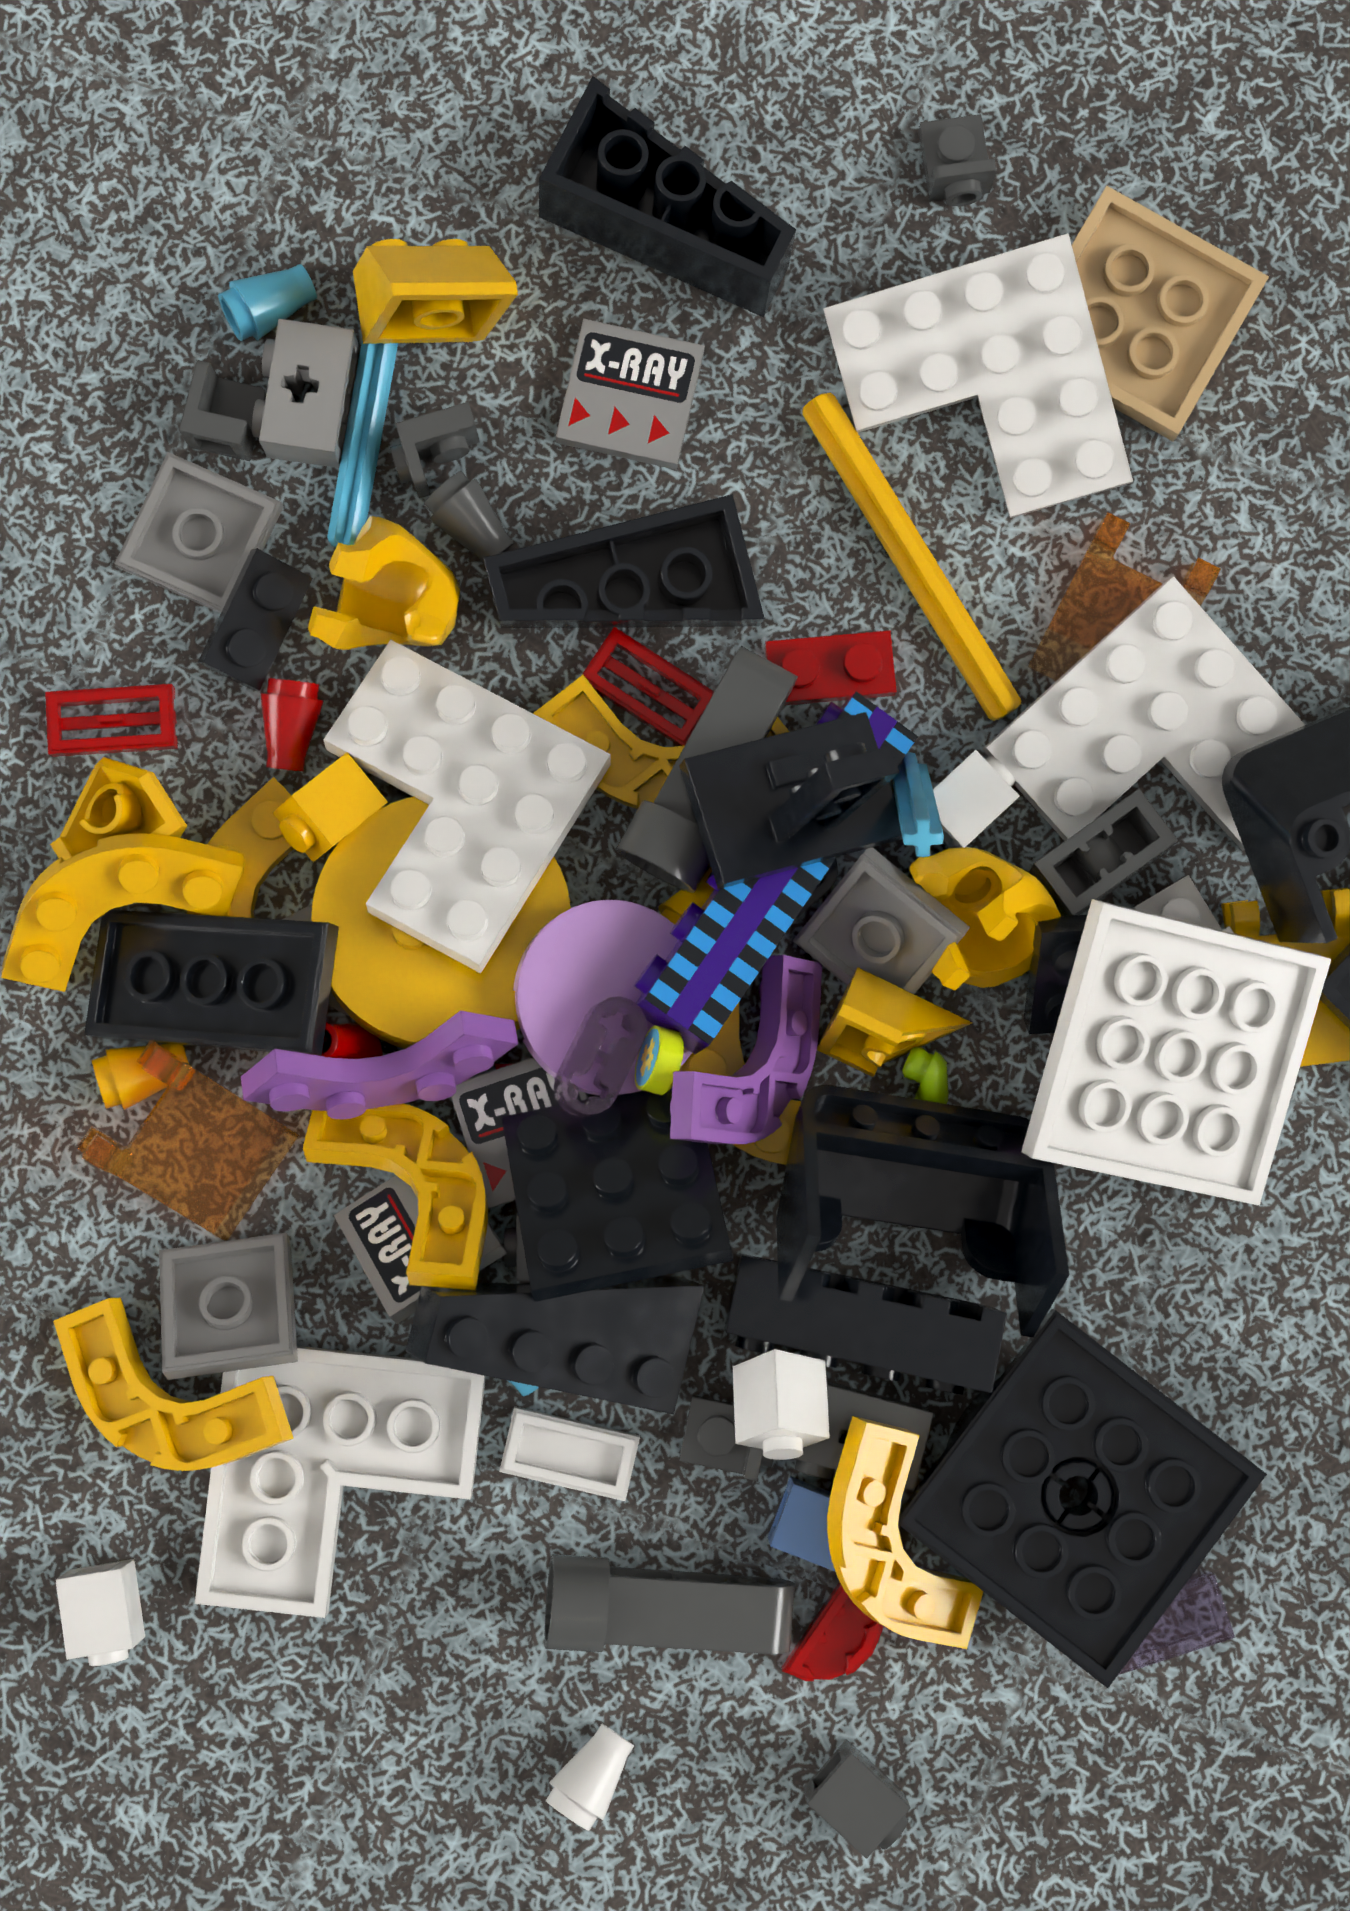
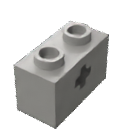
[252,319,360,468]

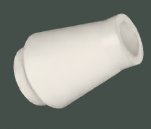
[545,1724,634,1831]

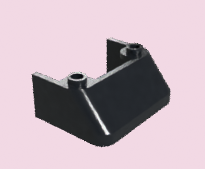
[1222,707,1350,943]
[776,1085,1070,1337]

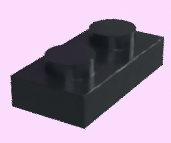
[198,548,313,691]
[1024,914,1088,1034]

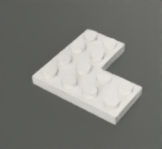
[823,233,1133,518]
[982,577,1305,851]
[323,640,611,974]
[195,1346,486,1618]

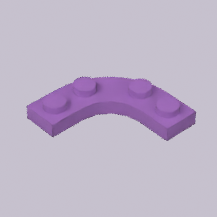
[670,955,822,1144]
[241,1010,518,1120]

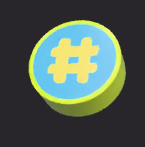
[635,1025,684,1095]

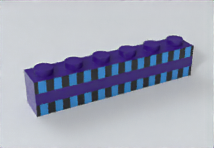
[632,691,918,1054]

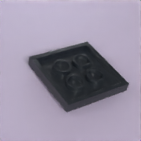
[501,1086,733,1302]

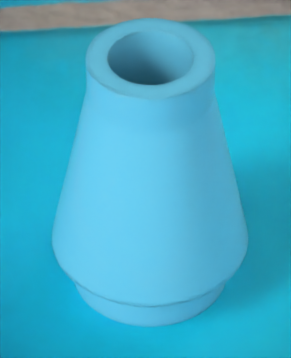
[218,264,317,341]

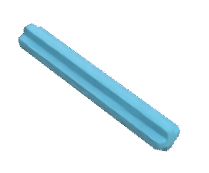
[327,341,398,547]
[892,752,944,858]

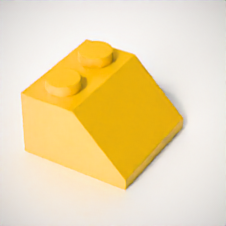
[353,239,518,344]

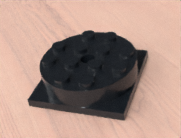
[898,1309,1267,1688]

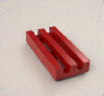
[581,627,714,746]
[45,684,178,757]

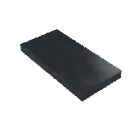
[84,910,339,1056]

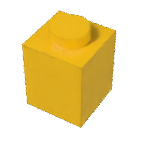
[273,752,388,862]

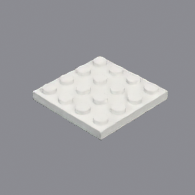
[1021,899,1331,1206]

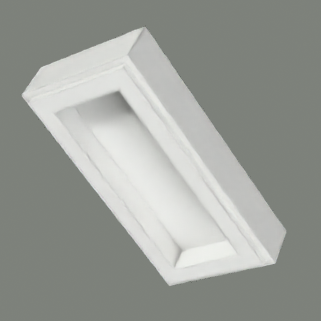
[499,1406,640,1501]

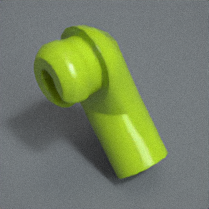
[902,1047,949,1104]

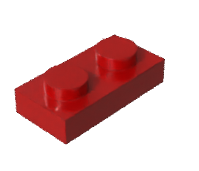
[765,630,897,706]

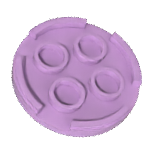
[513,900,692,1096]

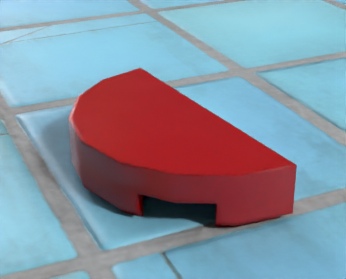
[781,1581,883,1681]

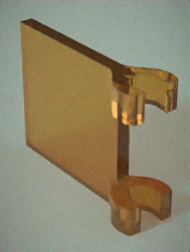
[1028,512,1221,681]
[77,1039,299,1241]

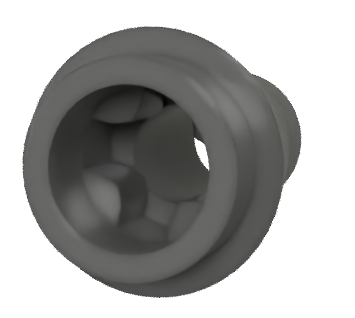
[424,471,515,565]

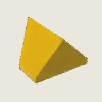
[50,757,187,861]
[817,967,972,1077]

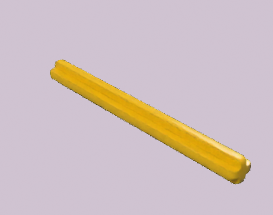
[802,393,1021,721]

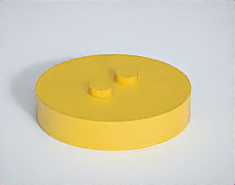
[311,797,571,1049]

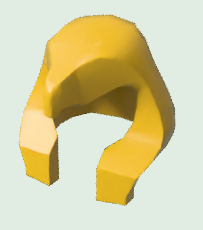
[308,516,460,650]
[909,847,1061,991]

